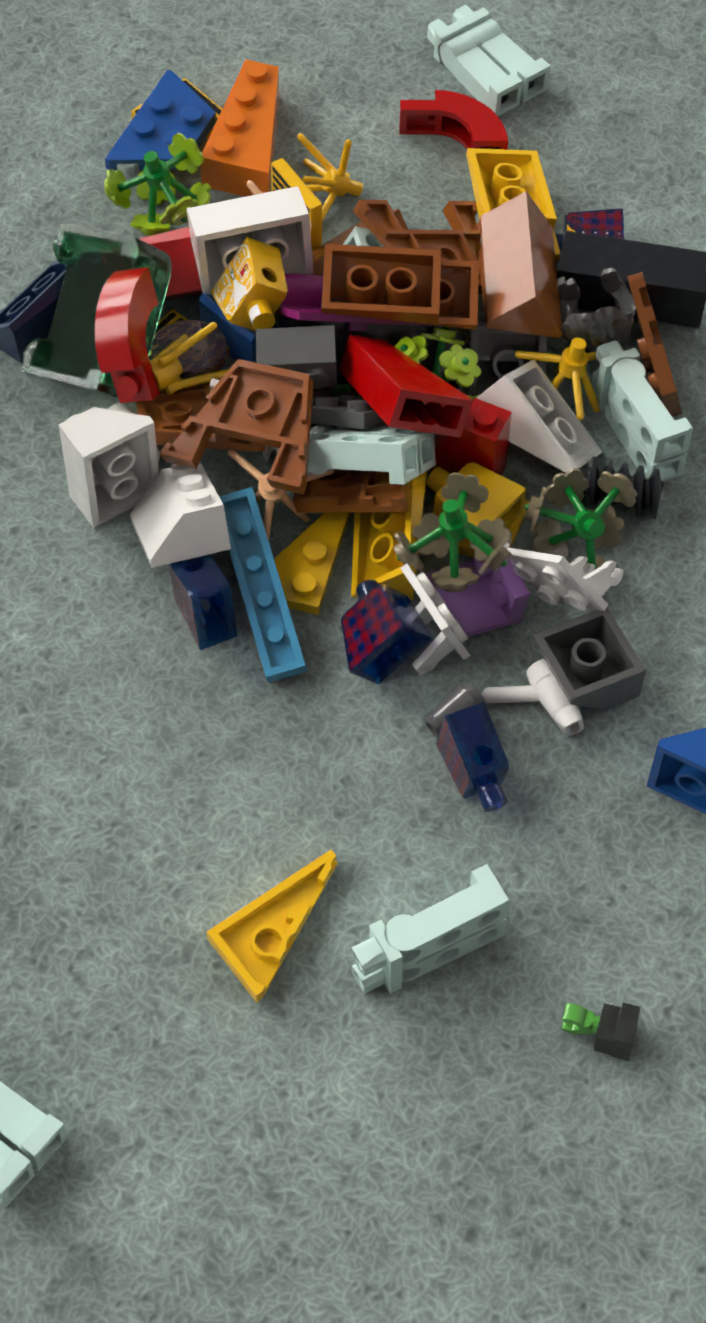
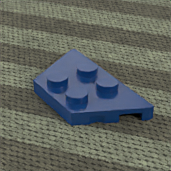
[105,69,216,170]

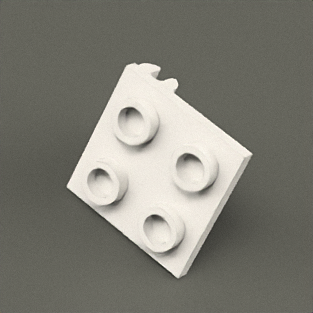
[507,547,623,611]
[393,564,471,676]

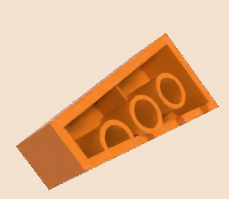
[201,59,279,197]

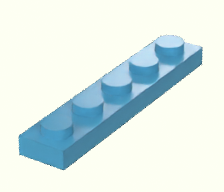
[219,487,307,683]

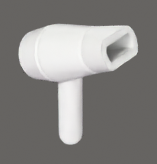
[481,658,584,737]

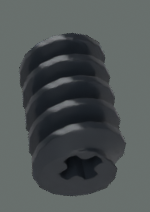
[583,456,664,519]

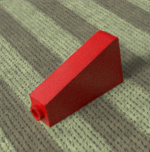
[339,334,473,438]

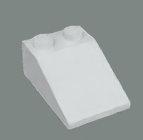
[477,360,602,473]

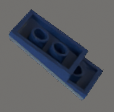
[0,242,119,364]

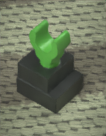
[561,1003,640,1061]

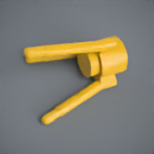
[150,322,229,395]

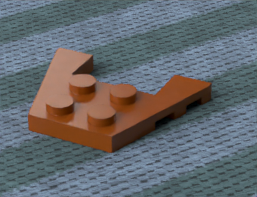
[353,200,482,295]
[627,272,682,416]
[160,359,314,495]
[135,382,265,452]
[293,469,412,513]

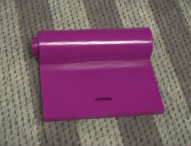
[275,273,429,332]

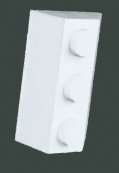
[187,186,314,295]
[59,407,159,528]
[130,462,231,568]

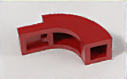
[399,90,508,150]
[95,267,160,403]

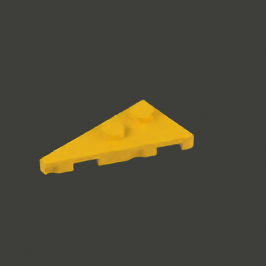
[274,512,351,615]
[206,849,338,1003]

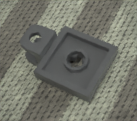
[310,388,387,429]

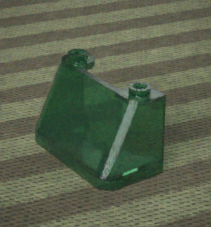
[21,222,172,399]

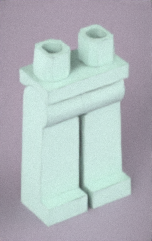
[427,5,551,116]
[592,340,693,481]
[277,424,436,485]
[351,864,509,994]
[0,1081,67,1208]

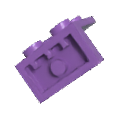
[425,556,530,637]

